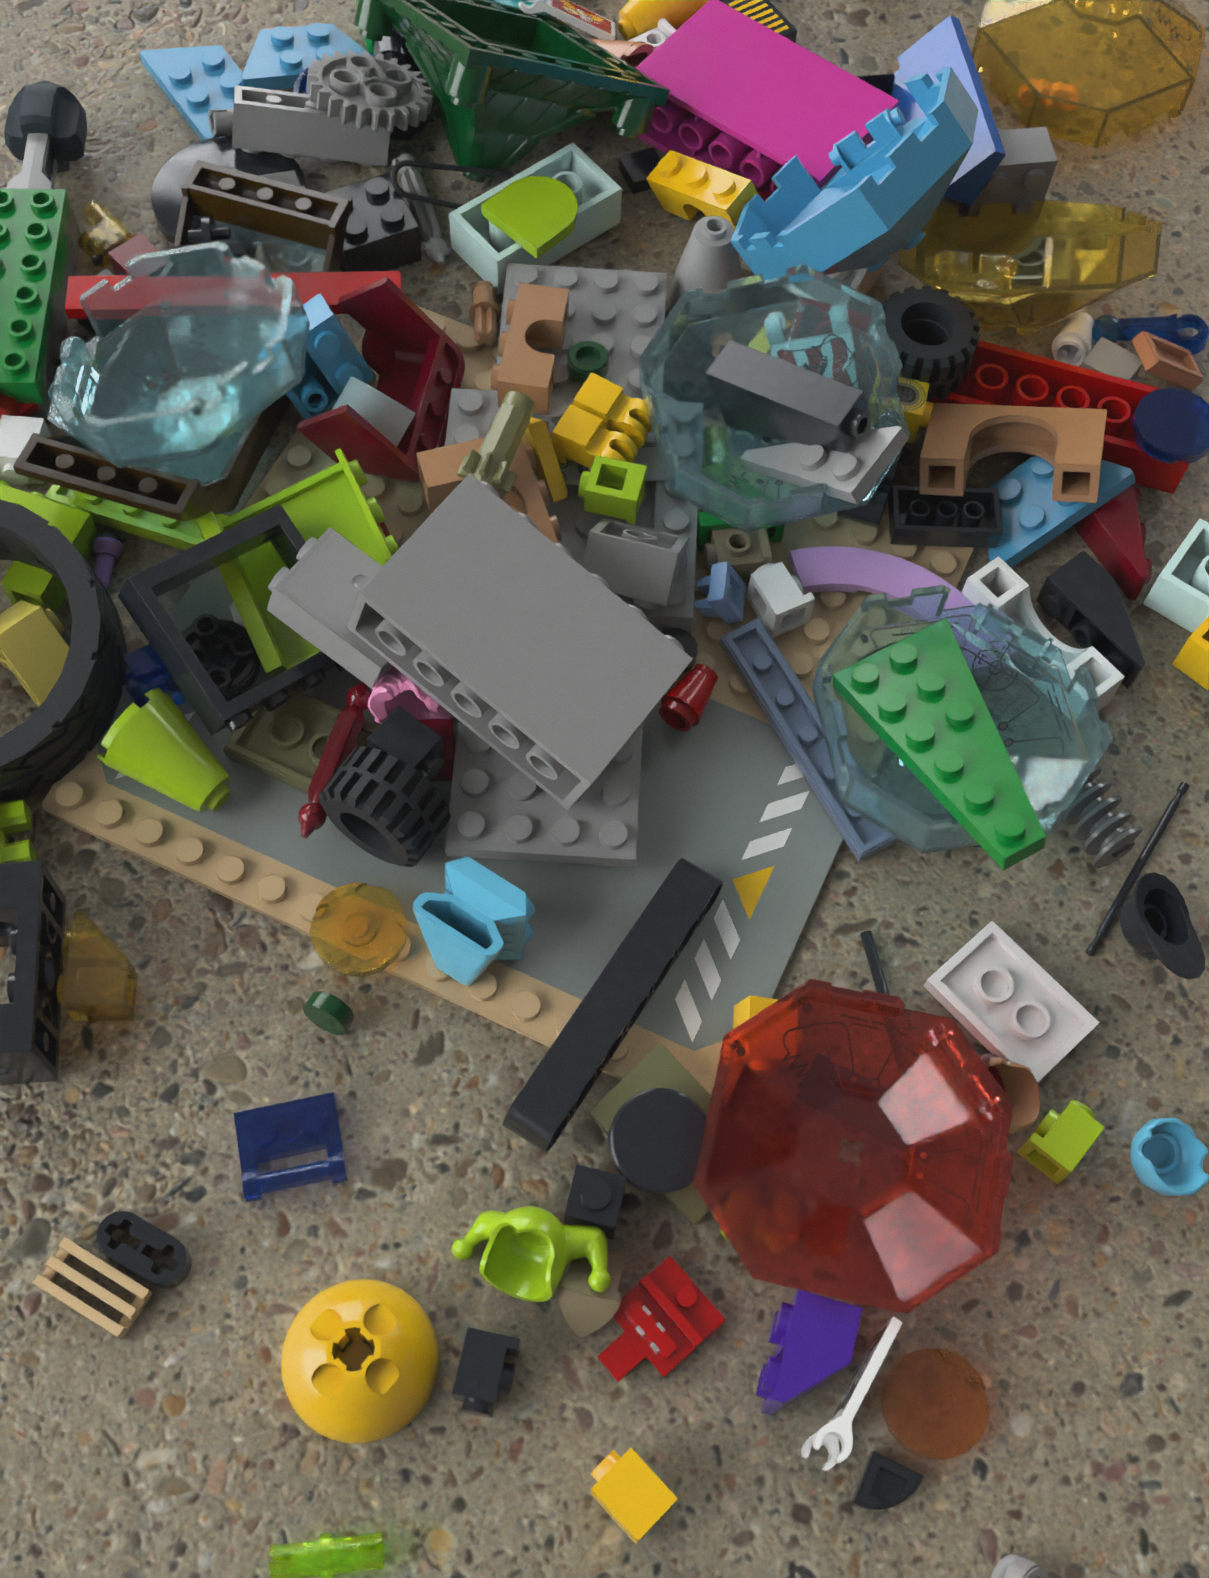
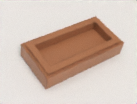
[1131,331,1204,390]

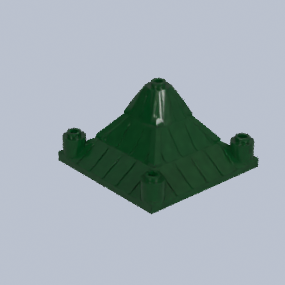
[353,0,670,182]

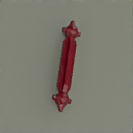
[298,681,372,839]

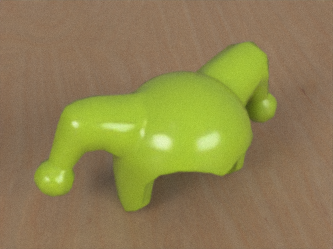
[452,1206,612,1303]

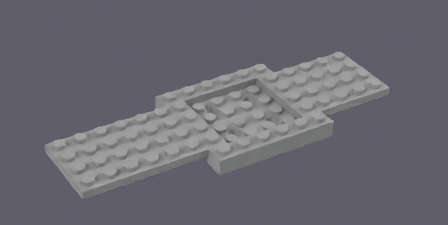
[445,263,702,868]

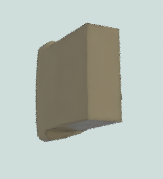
[557,1250,626,1337]

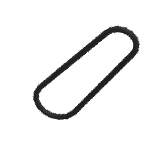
[391,160,515,209]

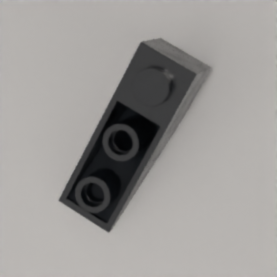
[1036,551,1145,689]

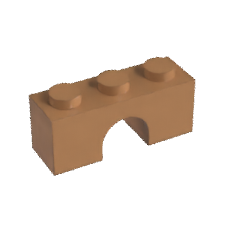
[490,282,569,415]

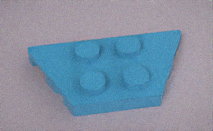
[241,23,373,90]
[139,45,243,141]
[988,455,1136,568]

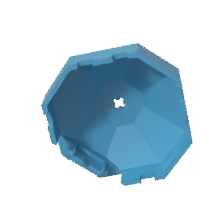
[730,67,979,281]

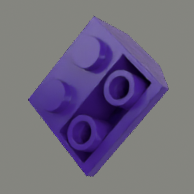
[756,1289,862,1416]

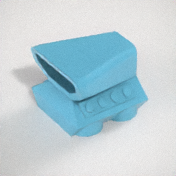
[413,856,536,985]

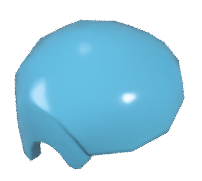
[1130,1117,1209,1196]

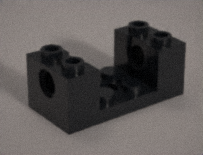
[0,860,66,1085]

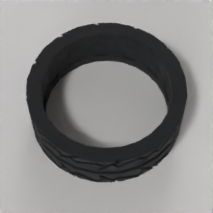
[0,499,128,802]

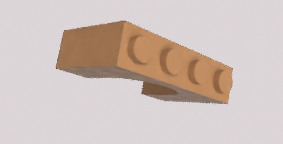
[920,403,1107,503]
[416,437,562,543]

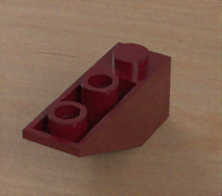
[1074,484,1152,601]

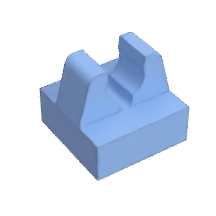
[695,561,746,624]

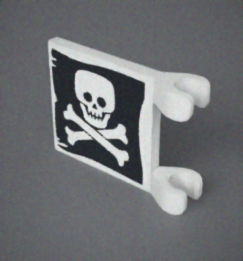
[801,1317,903,1471]

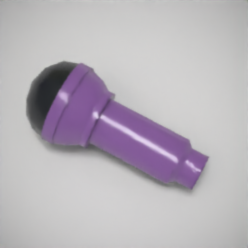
[92,531,124,589]

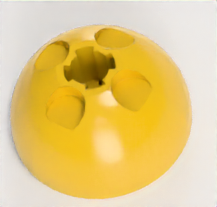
[281,1279,439,1444]

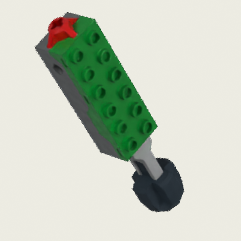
[0,80,87,425]

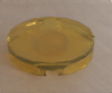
[310,882,408,977]

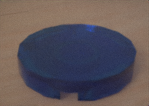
[1131,387,1209,464]

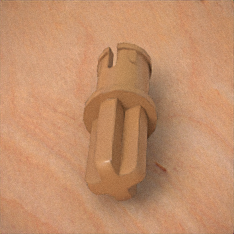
[469,281,501,346]

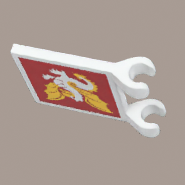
[518,0,615,40]

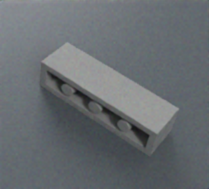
[232,85,391,167]

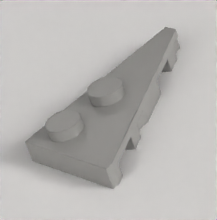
[740,426,908,505]

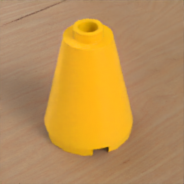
[617,0,720,41]

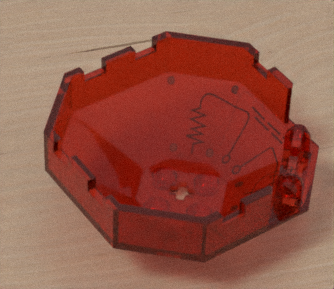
[693,979,1014,1314]

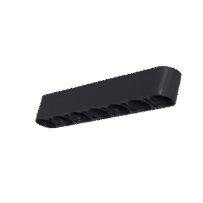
[503,858,723,1153]

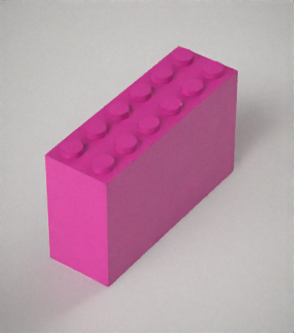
[636,0,899,193]

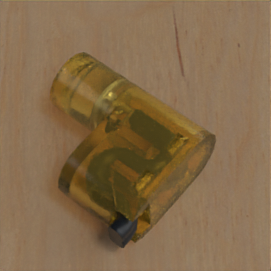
[78,201,136,267]

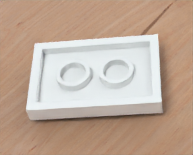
[923,921,1100,1083]

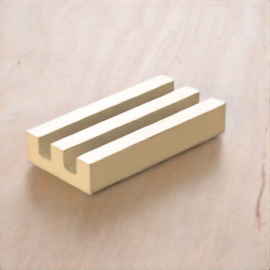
[32,1237,153,1340]

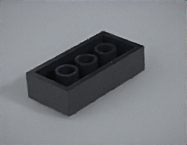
[888,485,1002,548]

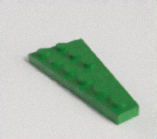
[833,618,1046,871]

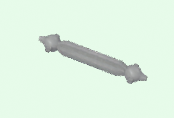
[392,150,452,266]

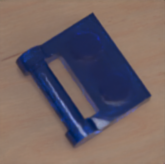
[233,1092,349,1203]

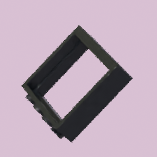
[118,504,346,736]

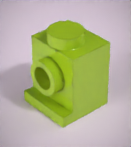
[578,455,647,525]
[1017,1100,1105,1185]

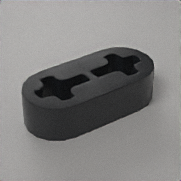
[96,1211,191,1288]

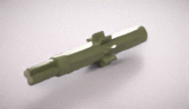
[457,391,536,500]

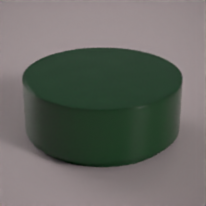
[567,341,609,383]
[303,991,354,1035]

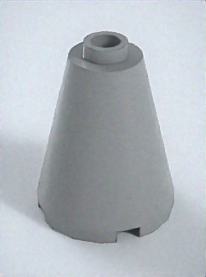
[668,216,746,327]

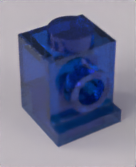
[122,644,185,708]

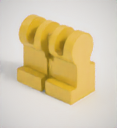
[551,372,659,469]

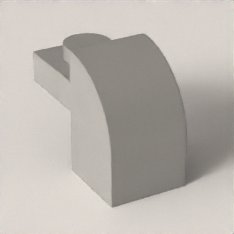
[332,377,416,447]

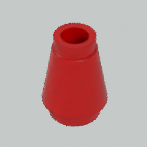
[659,664,718,731]

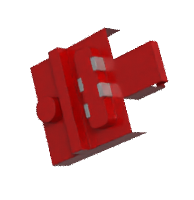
[597,1256,726,1383]

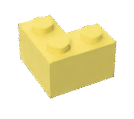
[0,600,69,707]

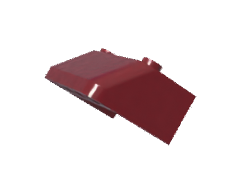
[297,277,465,483]

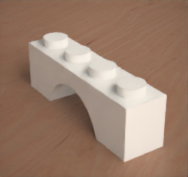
[961,556,1125,727]

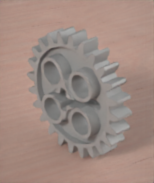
[306,50,433,132]

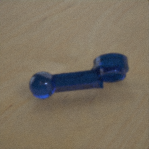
[1092,314,1209,355]

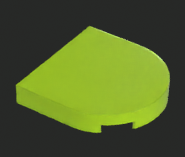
[481,176,578,259]

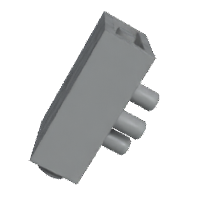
[267,527,392,689]

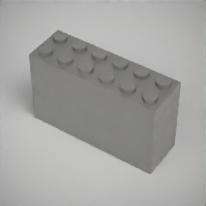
[347,473,693,810]

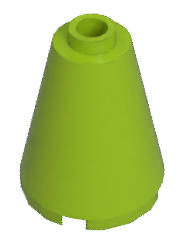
[97,688,232,813]

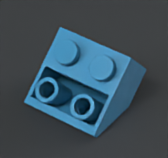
[260,293,376,420]

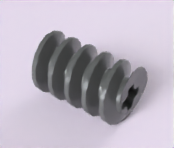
[1045,765,1142,868]

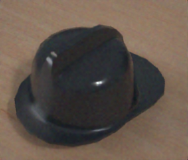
[1119,872,1205,980]

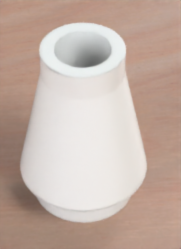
[1051,312,1094,366]

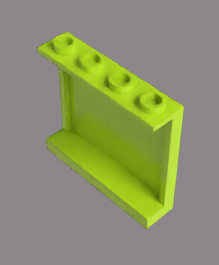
[196,448,400,678]

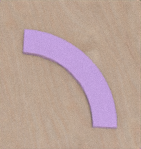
[788,546,1012,676]

